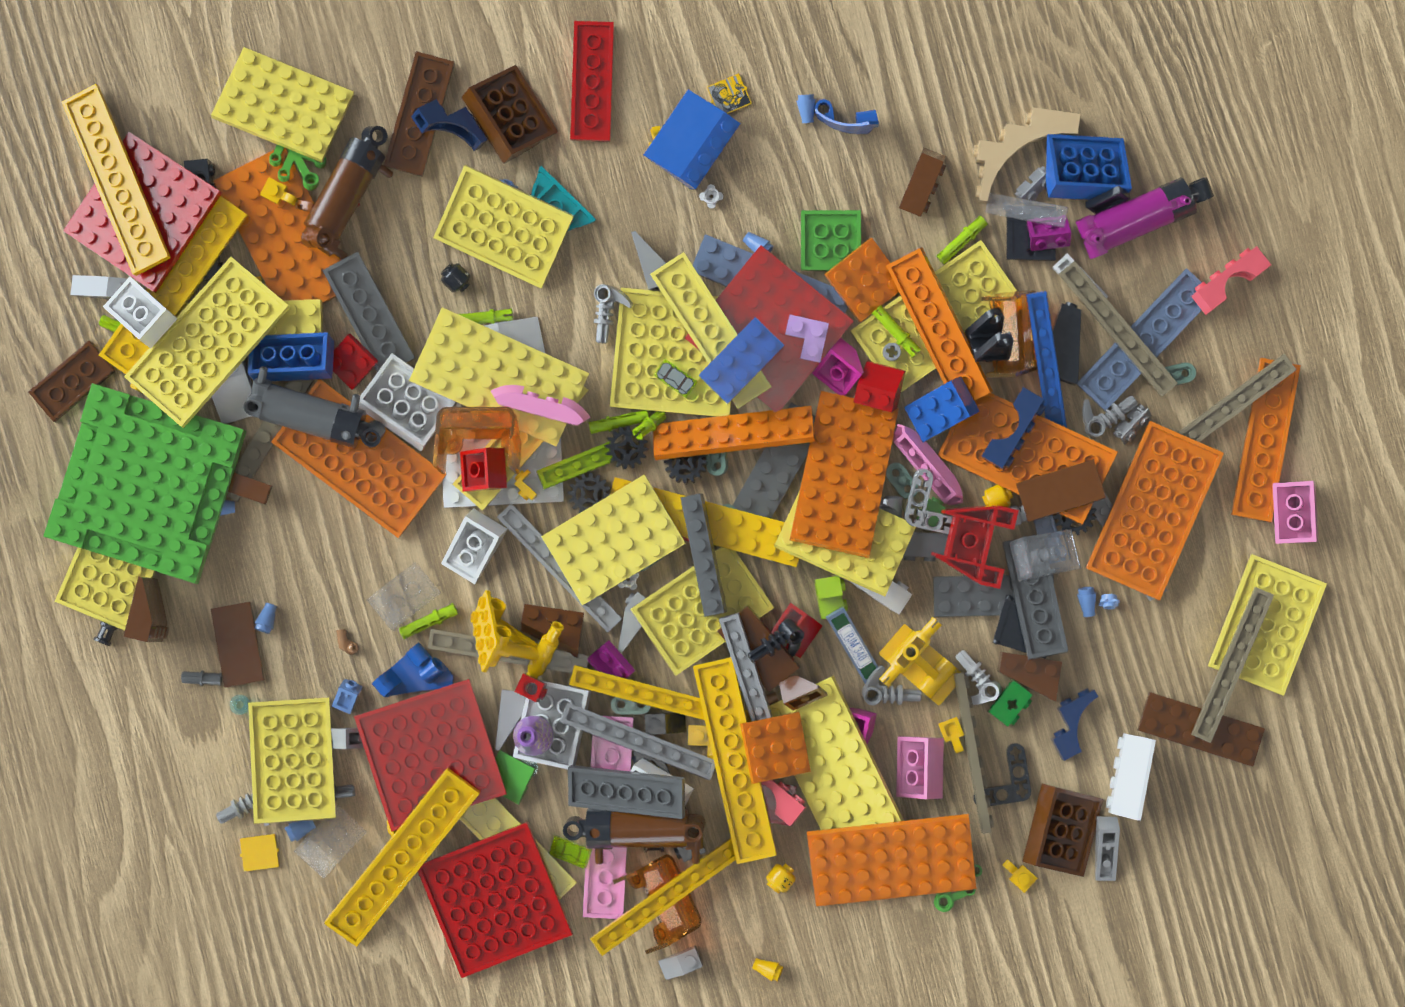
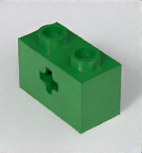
[987,680,1032,727]

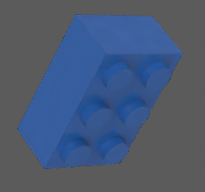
[904,376,980,442]

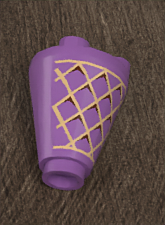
[513,716,554,756]

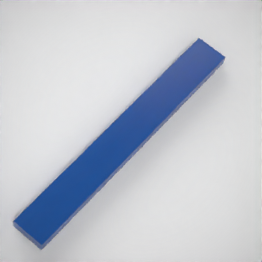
[1026,291,1067,428]

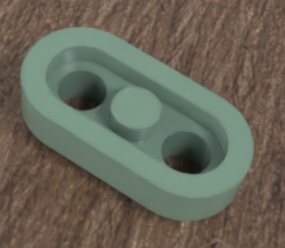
[1164,363,1196,385]
[706,452,728,476]
[886,463,918,499]
[611,697,651,715]

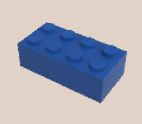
[699,317,784,404]
[248,332,335,381]

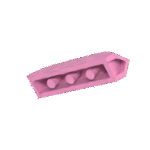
[491,385,591,426]
[893,424,963,505]

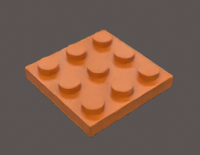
[824,238,899,322]
[740,712,811,784]

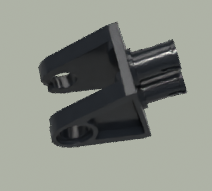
[964,308,1014,363]

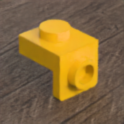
[514,469,538,501]

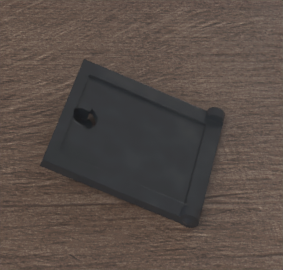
[1005,206,1057,261]
[992,595,1047,659]

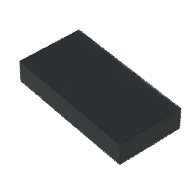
[1085,186,1130,214]

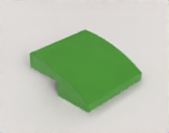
[496,750,536,805]

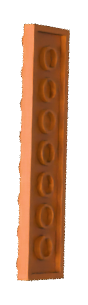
[886,247,993,401]
[1231,358,1301,522]
[653,406,815,460]

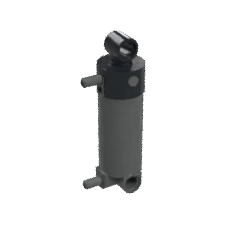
[243,366,386,449]

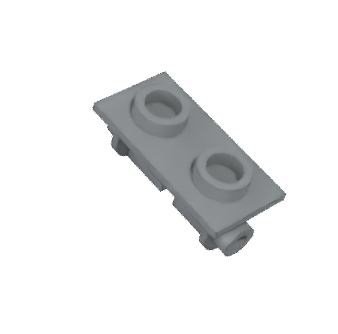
[1014,166,1047,206]
[1113,404,1152,445]

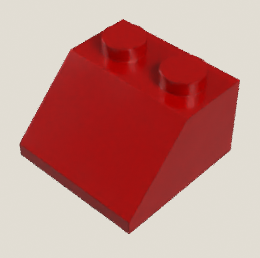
[853,361,906,412]
[460,448,507,492]

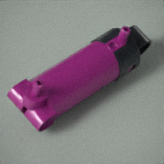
[1076,177,1214,259]

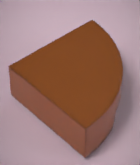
[295,200,314,212]

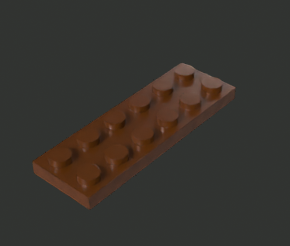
[384,51,455,177]
[1137,692,1265,767]

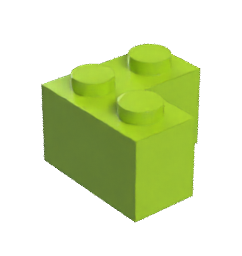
[814,576,848,619]

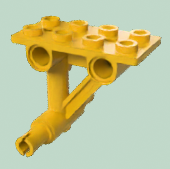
[471,590,564,679]
[879,617,961,705]

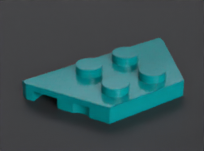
[531,166,596,232]

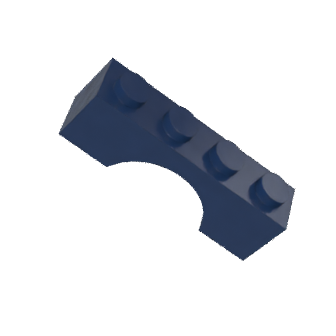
[982,387,1046,471]

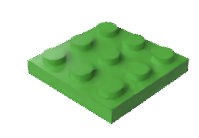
[801,210,861,271]

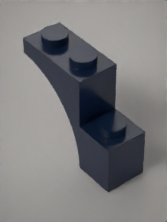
[411,99,487,151]
[1051,688,1098,761]

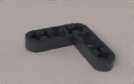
[973,743,1031,806]

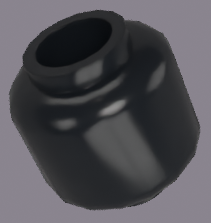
[441,263,470,293]

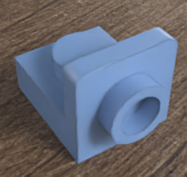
[332,679,363,714]

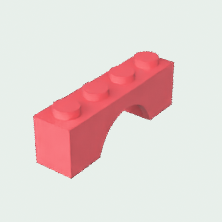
[1191,246,1271,315]
[761,780,807,826]

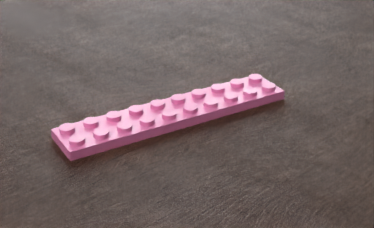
[583,716,633,919]

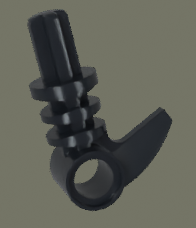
[747,619,804,663]

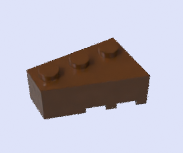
[899,147,947,217]
[521,604,584,658]
[997,652,1062,702]

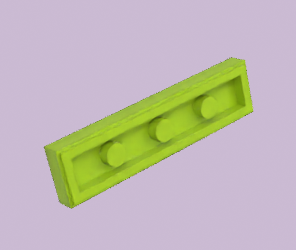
[536,441,611,490]

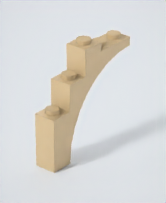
[973,107,1080,204]

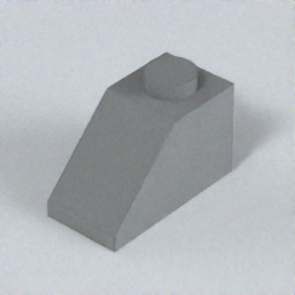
[331,728,364,749]
[658,946,703,980]

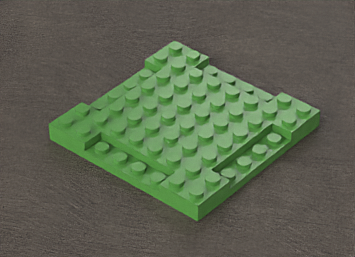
[43,383,247,584]

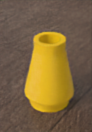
[752,958,783,982]

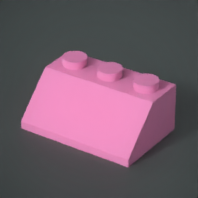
[1273,481,1318,544]
[896,737,944,799]

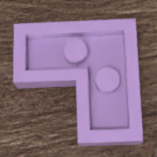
[785,315,829,363]

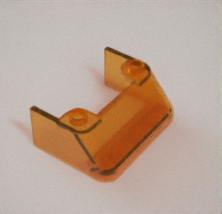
[982,290,1038,377]
[433,407,521,474]
[612,854,702,954]

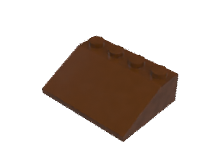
[462,65,558,164]
[123,577,169,642]
[1022,783,1103,877]

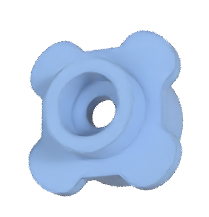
[1099,594,1120,609]

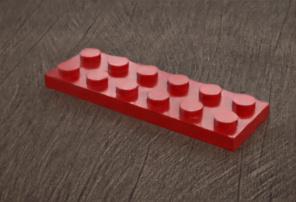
[570,21,614,142]

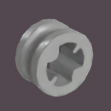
[882,343,901,361]

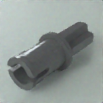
[181,670,222,686]
[334,784,355,801]

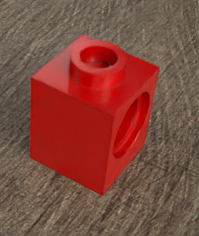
[514,673,548,702]

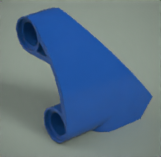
[814,99,879,134]
[372,642,454,697]

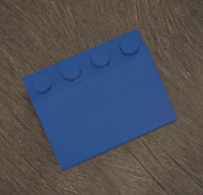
[643,89,741,190]
[1046,134,1132,200]

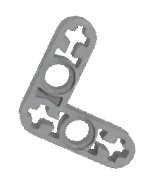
[904,468,953,534]

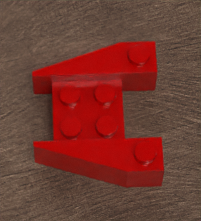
[931,505,1019,589]

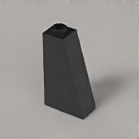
[1037,302,1081,386]

